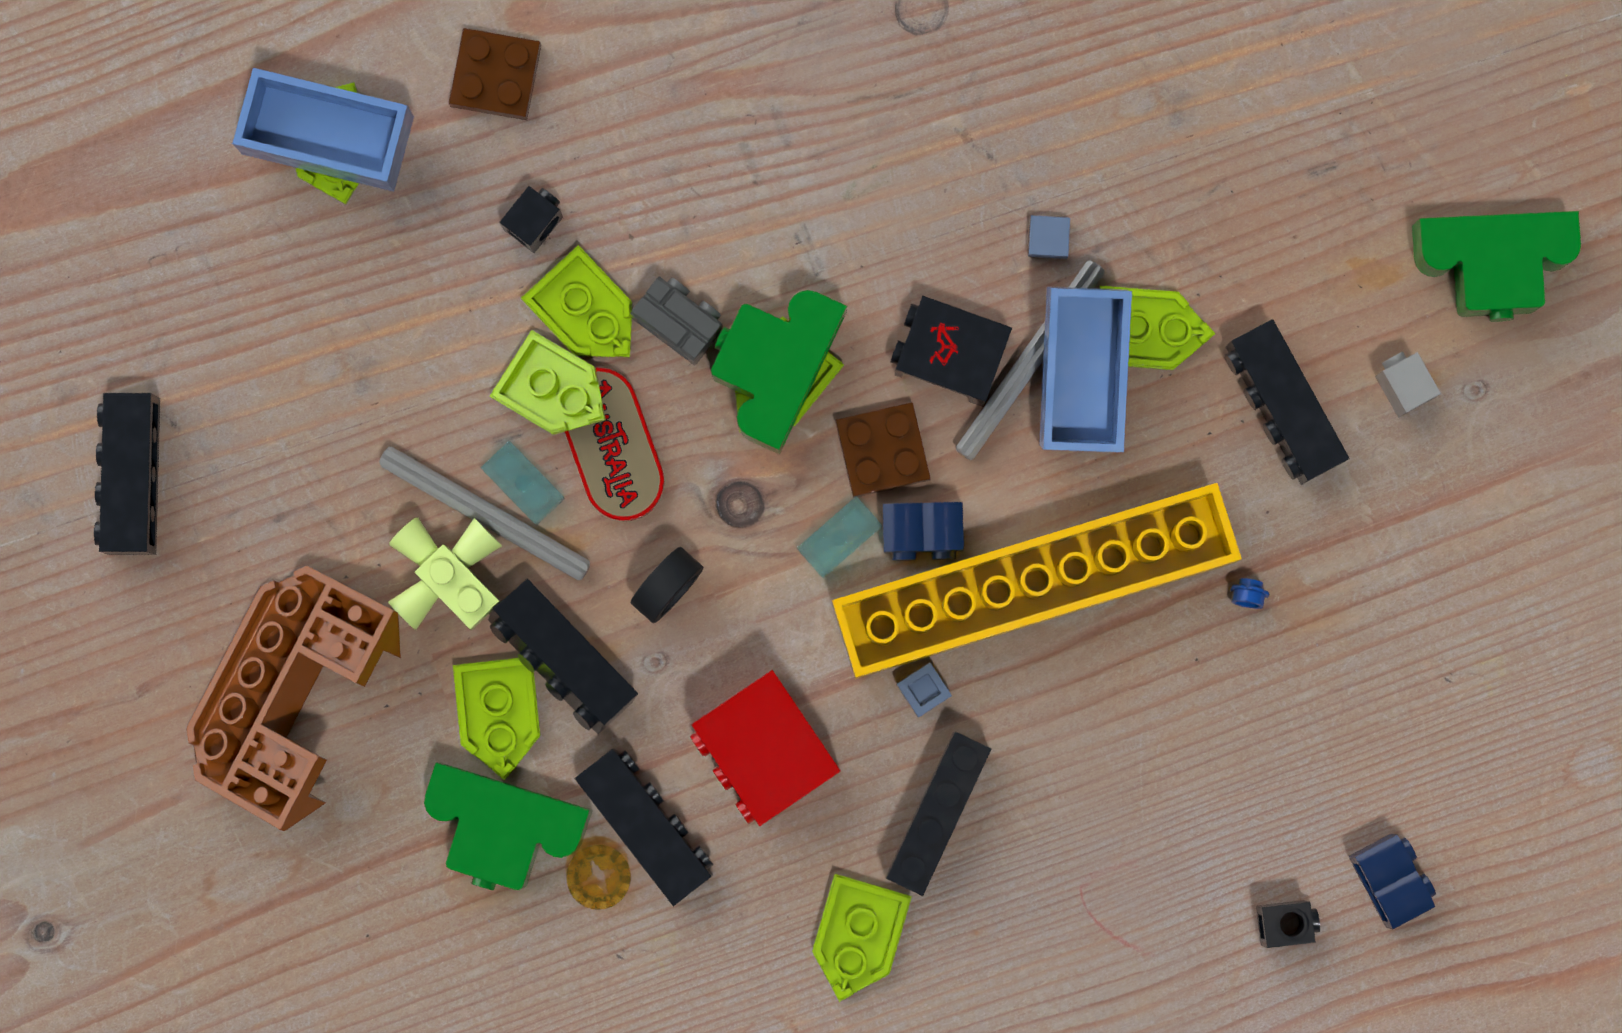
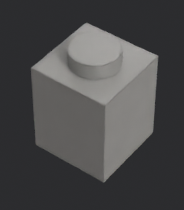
[1375,352,1441,418]

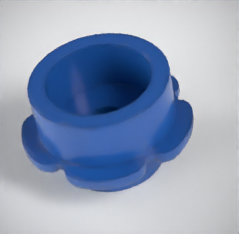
[1230,578,1270,609]

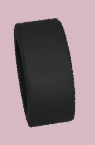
[630,547,704,623]

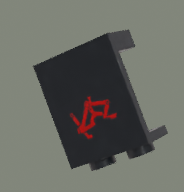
[890,295,1012,407]

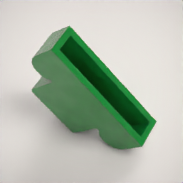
[1412,211,1581,322]
[711,290,847,455]
[424,762,593,890]

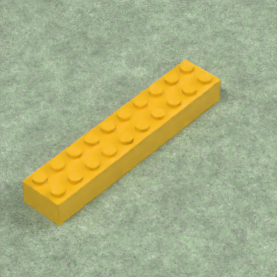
[832,483,1242,679]

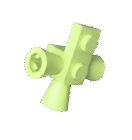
[388,517,502,630]

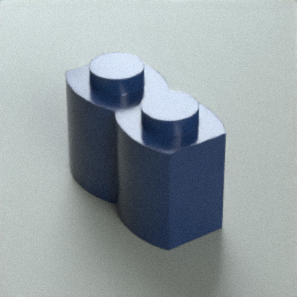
[883,502,964,561]
[1349,834,1436,929]

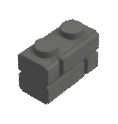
[630,276,723,366]

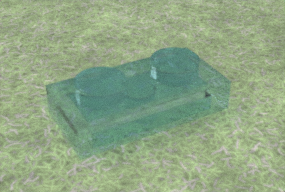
[481,441,565,526]
[797,496,882,579]

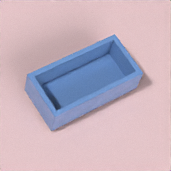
[232,68,414,192]
[1039,287,1132,453]

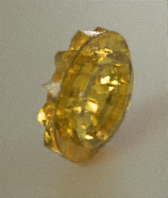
[566,845,631,910]

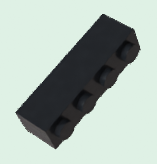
[1225,319,1350,485]
[94,393,160,555]
[488,578,638,734]
[885,732,992,896]
[574,748,714,907]

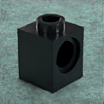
[499,186,563,253]
[1256,900,1320,948]

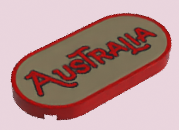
[565,368,665,522]

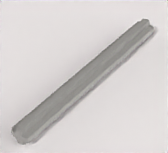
[956,260,1105,460]
[379,447,590,580]

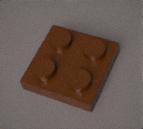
[449,28,542,120]
[835,402,931,498]

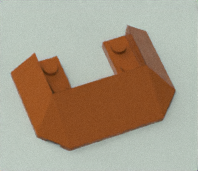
[186,566,401,831]

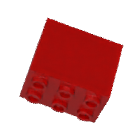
[690,670,841,827]

